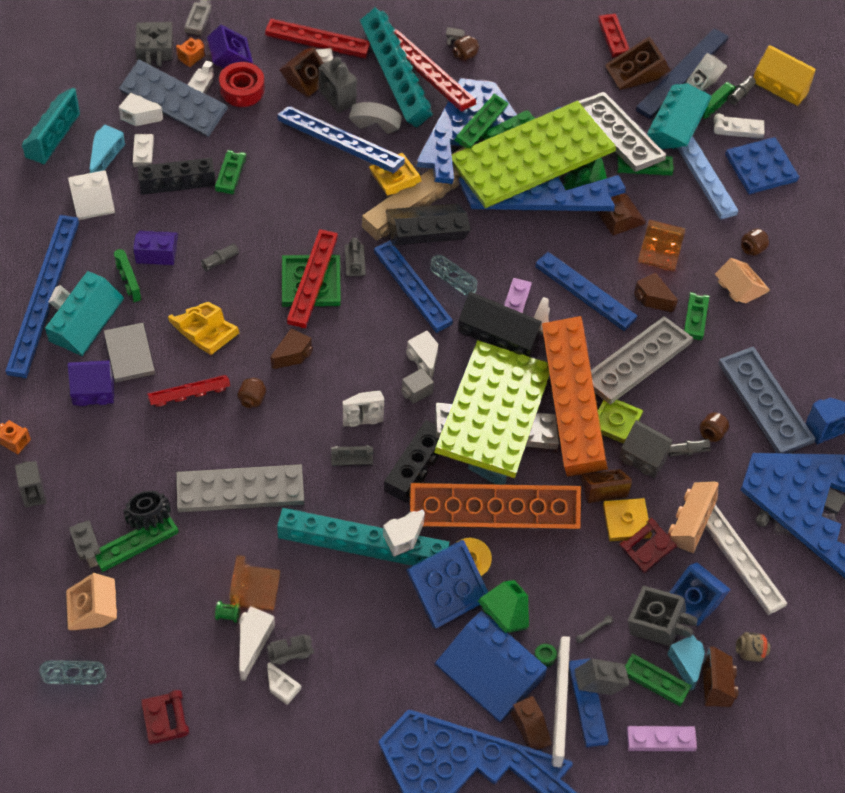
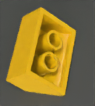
[753,45,816,106]

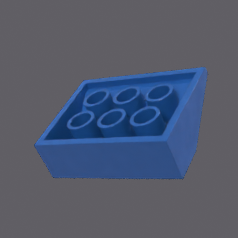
[435,610,547,723]

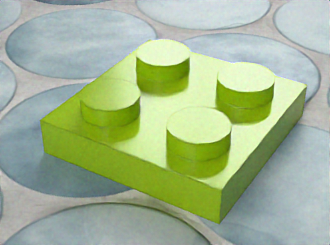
[598,400,643,444]

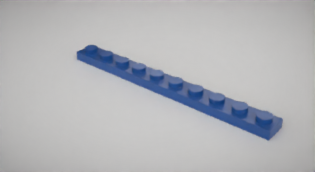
[6,215,79,378]

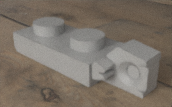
[184,0,212,36]

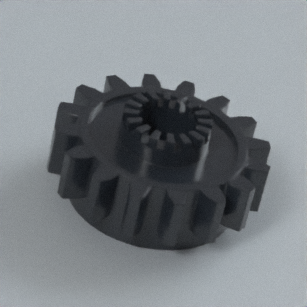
[123,491,171,530]

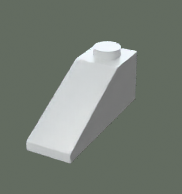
[239,607,275,681]

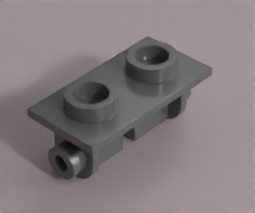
[345,237,366,276]
[331,445,373,466]
[267,634,315,664]

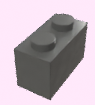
[15,461,46,508]
[574,658,629,695]

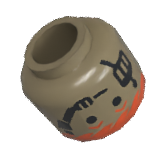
[736,632,770,662]

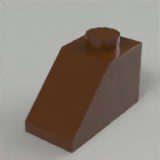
[634,272,678,312]
[270,328,313,369]
[511,696,552,751]

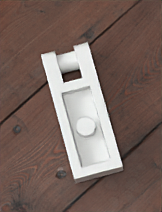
[714,114,764,139]

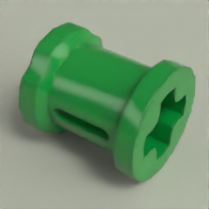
[215,601,240,623]

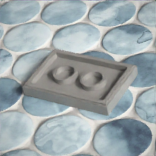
[104,323,155,383]

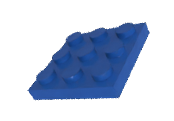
[725,137,799,194]
[406,540,488,628]

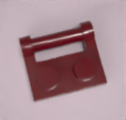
[619,518,677,574]
[141,690,190,745]

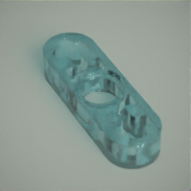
[430,255,477,295]
[39,660,106,684]

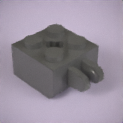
[135,22,174,66]
[319,56,357,113]
[628,585,698,646]

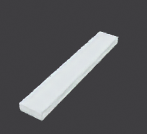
[705,505,787,615]
[552,636,570,767]

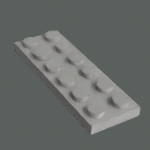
[579,92,666,172]
[591,316,693,405]
[435,403,559,450]
[177,464,304,512]

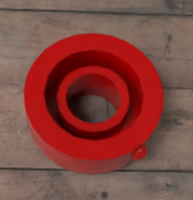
[219,62,265,108]

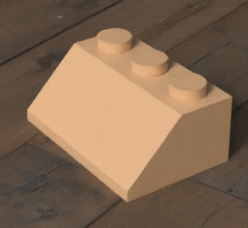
[668,481,719,553]

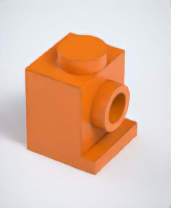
[176,38,205,67]
[0,420,31,454]

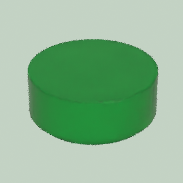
[534,644,557,667]

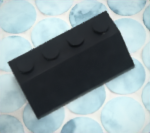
[386,203,471,246]
[458,292,542,357]

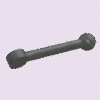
[576,615,613,643]

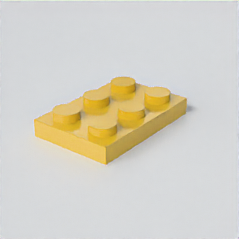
[369,153,422,196]

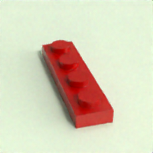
[147,375,230,407]

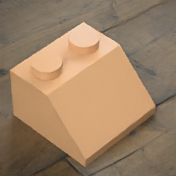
[715,258,770,303]
[66,573,117,631]

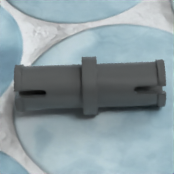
[728,76,756,105]
[200,243,239,271]
[668,439,711,457]

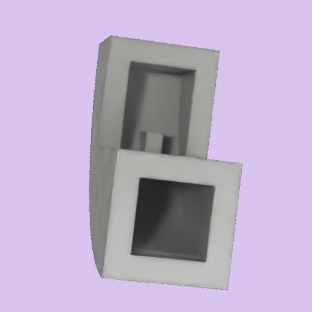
[349,102,402,134]

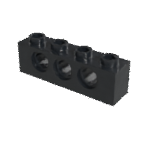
[137,157,216,195]
[384,420,439,503]

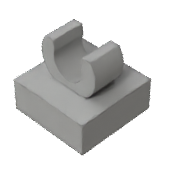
[446,27,465,46]

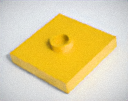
[603,498,652,541]

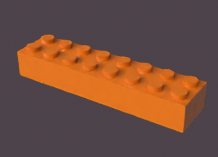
[542,316,608,477]
[410,483,581,529]

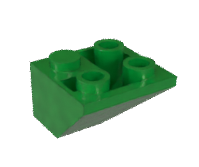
[563,157,607,190]
[478,580,529,633]

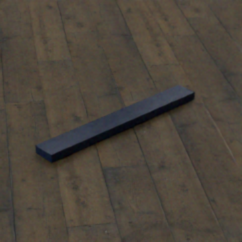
[636,28,729,119]

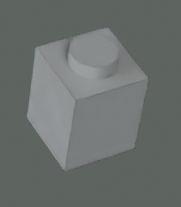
[401,368,434,404]

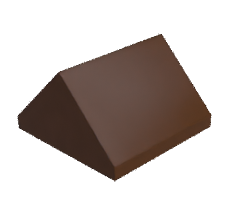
[580,469,632,503]

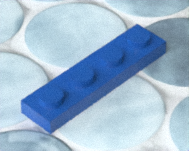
[568,658,609,748]

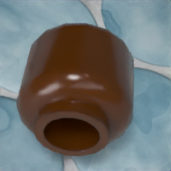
[452,35,479,61]
[741,228,769,256]
[237,377,267,408]
[699,412,729,442]

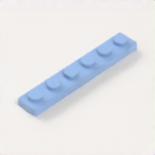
[677,136,738,220]

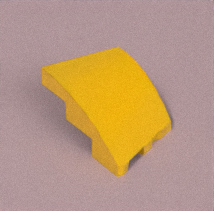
[168,302,239,355]

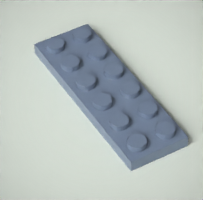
[119,60,228,137]
[718,346,815,454]

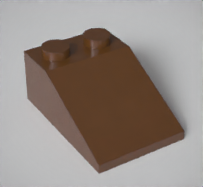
[605,36,671,90]

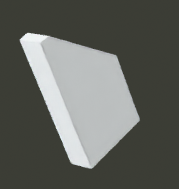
[267,662,302,705]

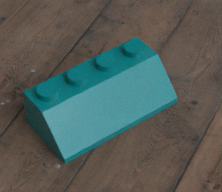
[647,83,712,149]
[22,88,80,165]
[45,271,124,356]

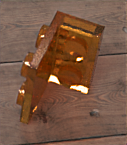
[638,220,686,271]
[229,555,280,611]

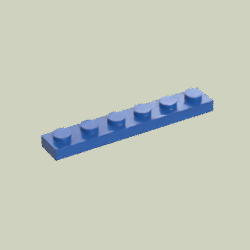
[374,241,453,333]
[535,252,637,331]

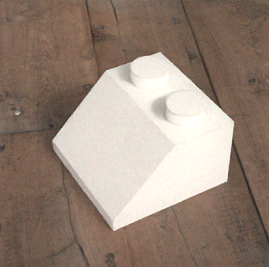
[68,170,115,220]

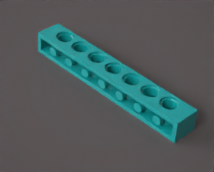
[359,7,433,128]
[277,508,449,566]

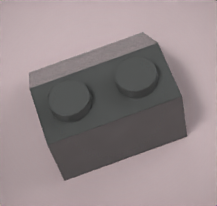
[619,420,673,478]

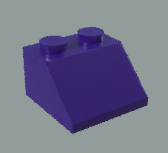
[207,24,253,68]
[133,231,178,265]
[68,360,114,406]

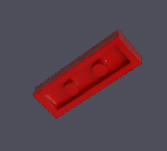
[598,13,629,58]

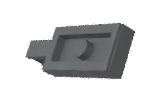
[69,520,101,568]

